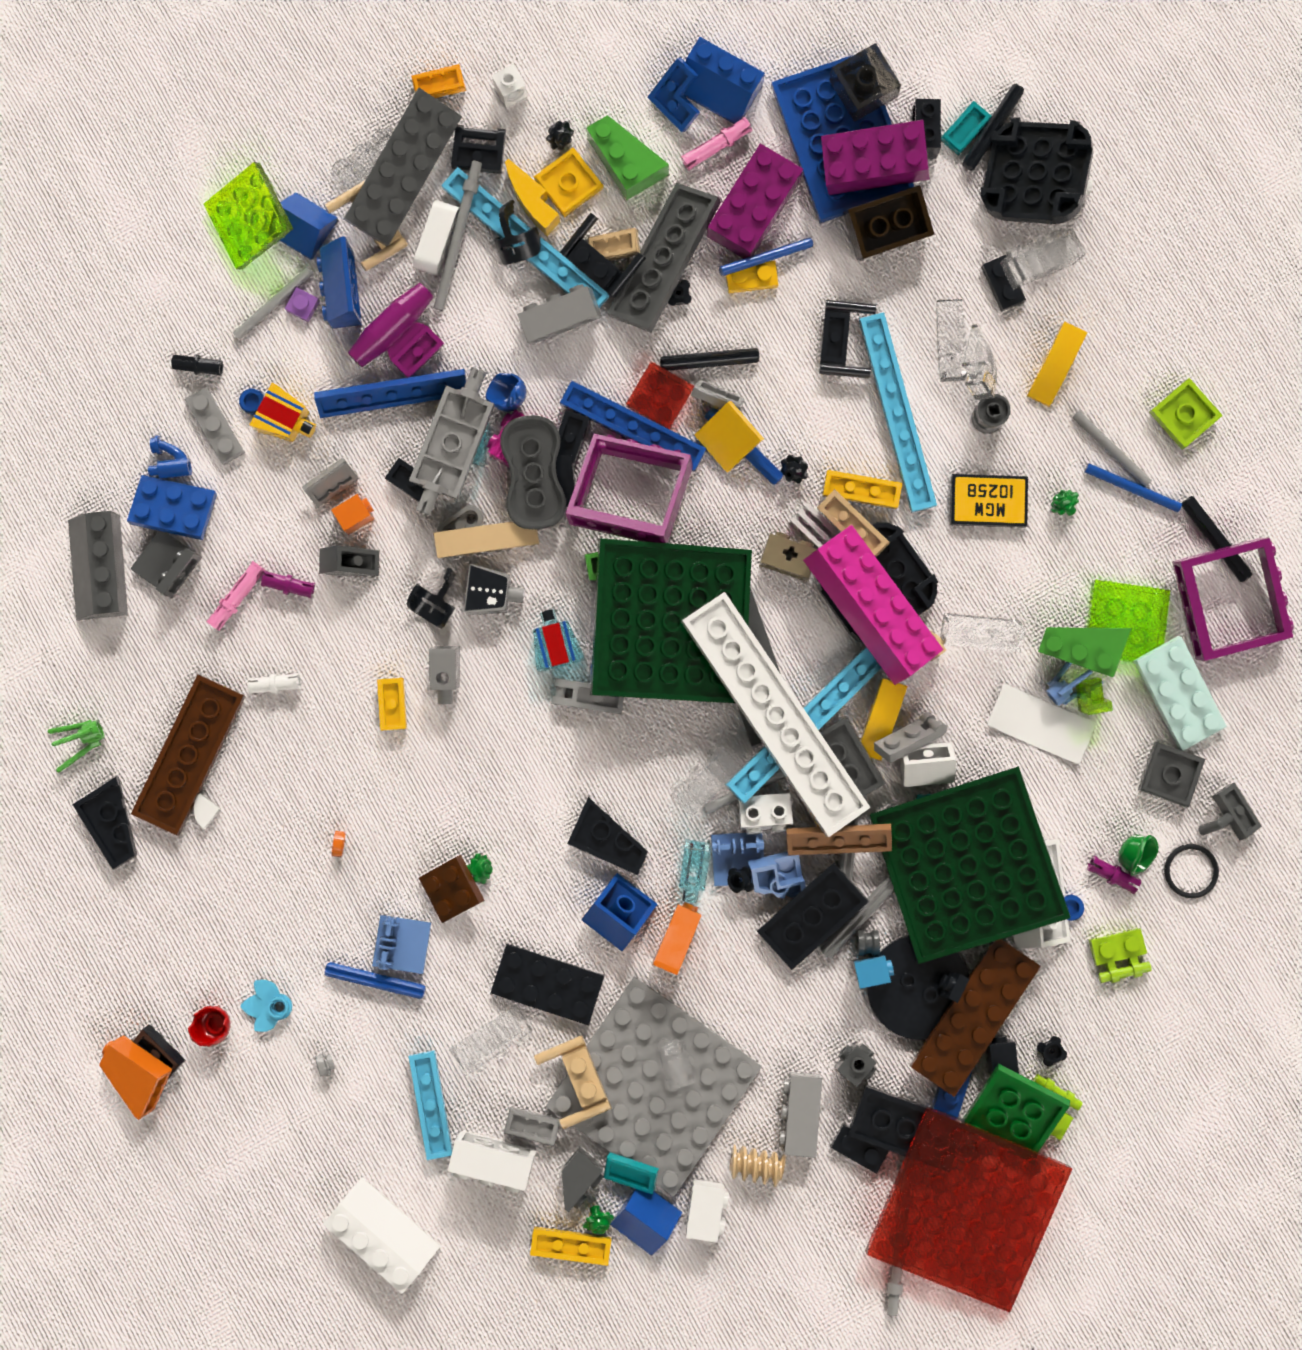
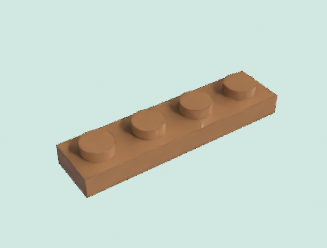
[786,824,892,855]

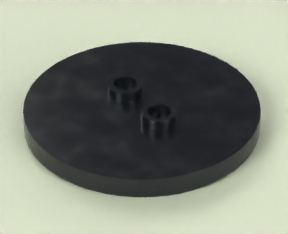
[867,935,969,1040]

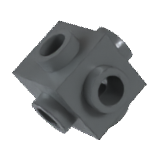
[834,1043,877,1087]

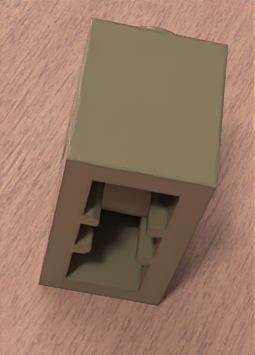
[759,532,817,582]

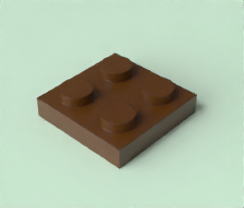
[418,855,485,923]

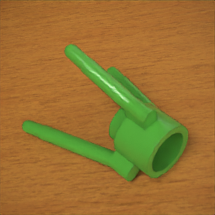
[47,719,105,773]

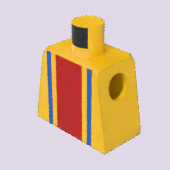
[249,383,316,442]

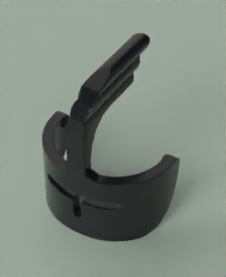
[494,200,541,265]
[406,567,456,629]

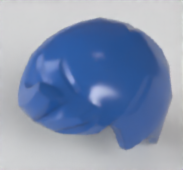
[485,373,527,412]

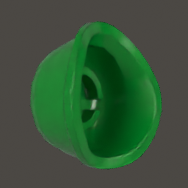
[1118,834,1159,876]

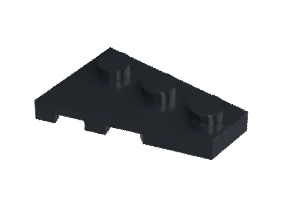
[72,777,137,869]
[567,797,648,876]

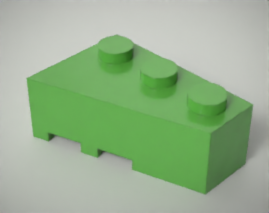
[586,115,669,201]
[1038,627,1132,677]

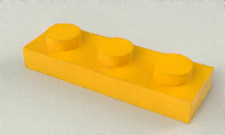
[822,470,902,509]
[530,1226,612,1266]

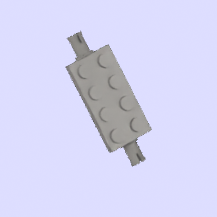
[409,367,495,516]

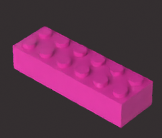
[803,524,943,685]

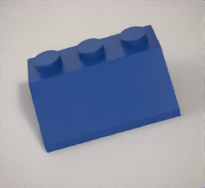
[684,37,765,124]
[317,236,362,329]

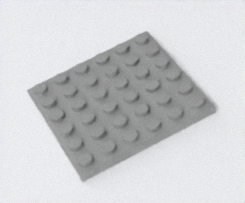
[545,976,762,1197]

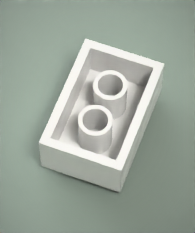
[448,1130,536,1193]

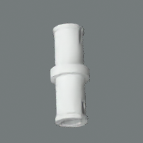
[247,673,302,694]

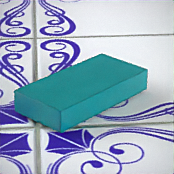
[941,101,992,156]
[603,1152,659,1194]

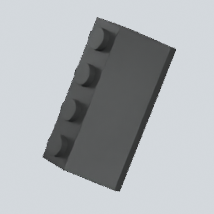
[68,510,128,620]

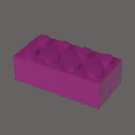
[821,120,930,195]
[707,143,803,259]

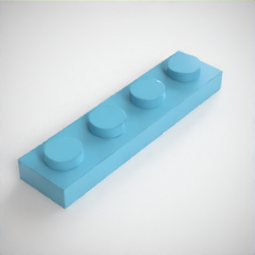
[408,1050,453,1160]

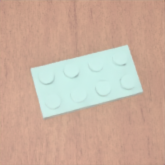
[1133,636,1227,751]

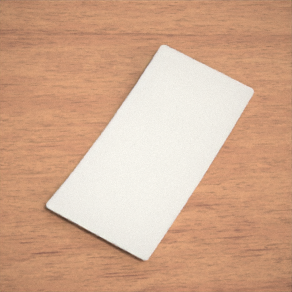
[987,684,1096,764]

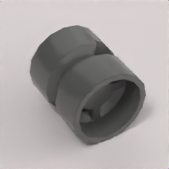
[971,394,1011,434]

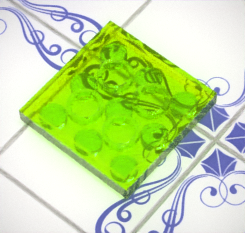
[203,162,293,270]
[1087,580,1171,663]

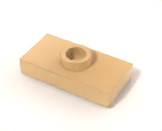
[588,228,641,261]

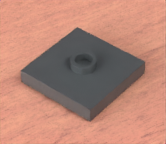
[1138,742,1205,808]

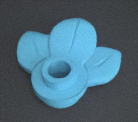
[240,979,293,1032]

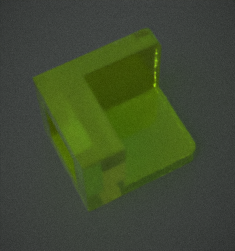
[1076,677,1113,715]

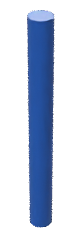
[719,237,813,276]
[1084,463,1182,513]

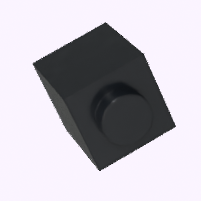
[986,1035,1019,1074]

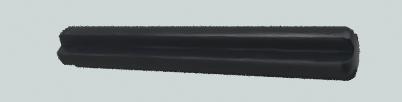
[962,83,1024,171]
[660,348,760,371]
[1182,496,1253,582]

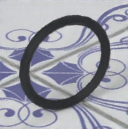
[1164,844,1219,898]

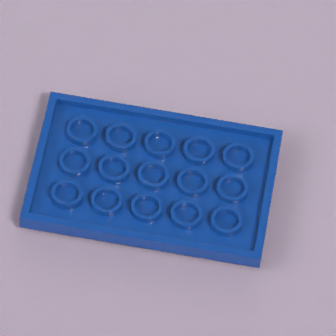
[771,51,915,223]

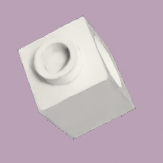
[492,64,528,109]

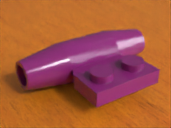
[348,283,445,378]

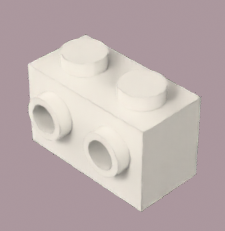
[900,742,957,787]
[738,793,793,835]
[686,1179,729,1243]

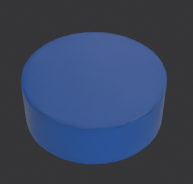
[239,388,264,415]
[1064,895,1084,921]

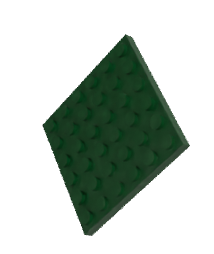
[590,538,752,704]
[870,766,1071,964]

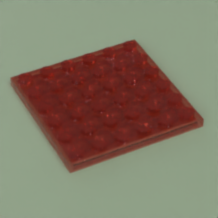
[865,1107,1072,1313]

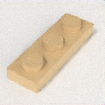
[817,489,890,557]

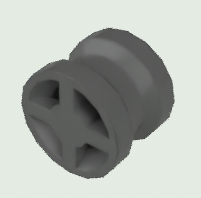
[856,930,880,956]

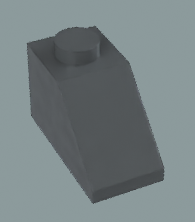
[319,545,379,576]

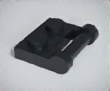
[451,125,506,174]

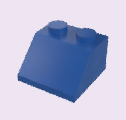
[581,873,657,951]

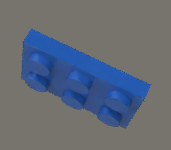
[127,475,217,540]

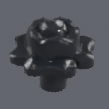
[546,121,574,150]
[781,454,808,484]

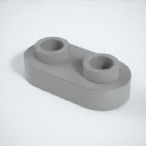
[437,505,484,532]

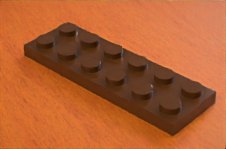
[131,674,246,836]
[909,939,1041,1097]

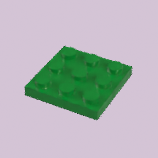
[963,1064,1070,1162]

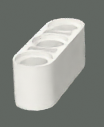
[413,200,460,276]

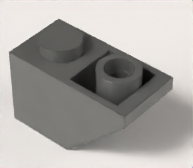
[562,1146,604,1212]

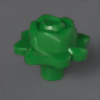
[1051,490,1079,516]
[467,853,493,884]
[583,1205,614,1234]

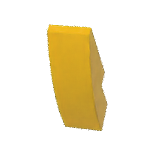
[505,159,560,237]
[1027,322,1088,407]
[861,678,908,761]

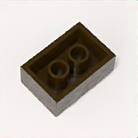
[843,185,935,261]

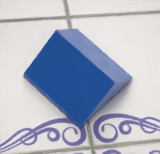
[269,192,338,260]
[610,1189,682,1256]

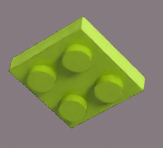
[1149,378,1223,450]

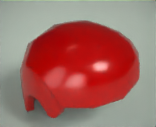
[188,1006,231,1047]

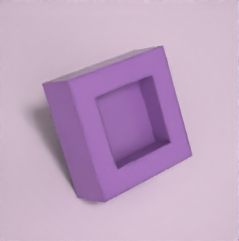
[284,287,320,323]

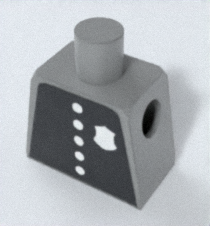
[464,564,525,615]
[429,646,460,704]

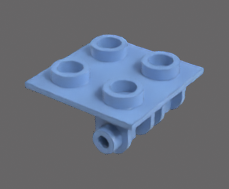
[711,833,764,886]
[372,915,432,974]

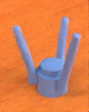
[1046,662,1103,706]

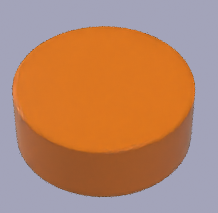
[332,831,346,857]

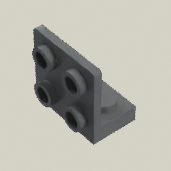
[131,531,202,598]

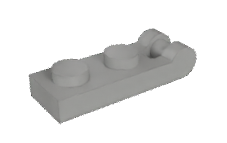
[551,678,624,714]
[874,712,947,763]

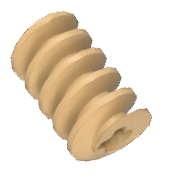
[729,1144,786,1187]

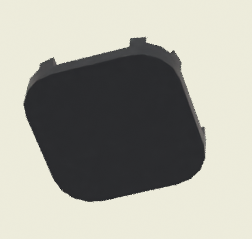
[981,117,1094,224]
[815,522,938,644]

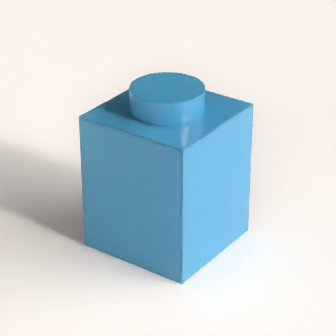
[854,955,894,989]

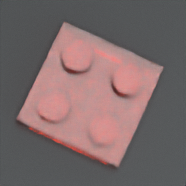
[626,361,694,430]

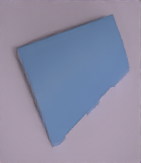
[747,851,806,899]

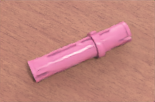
[681,117,752,171]
[206,561,265,631]

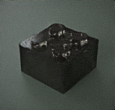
[829,43,902,122]

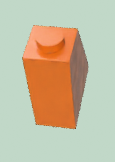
[653,901,701,975]
[99,1035,172,1120]

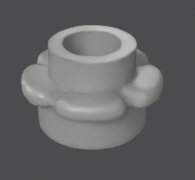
[315,1051,335,1077]

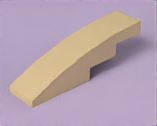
[434,522,539,559]

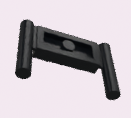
[560,213,646,298]
[819,300,876,379]

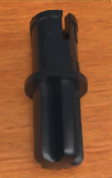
[171,354,224,376]

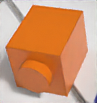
[331,494,374,535]

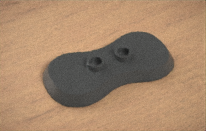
[500,415,566,530]

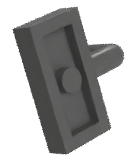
[1198,782,1262,841]

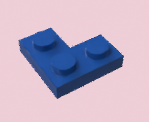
[647,58,700,132]

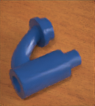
[148,435,192,479]

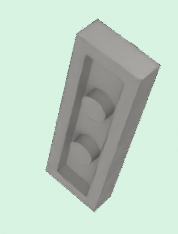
[184,387,246,465]

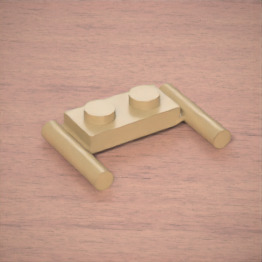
[324,180,408,271]
[534,1035,612,1129]

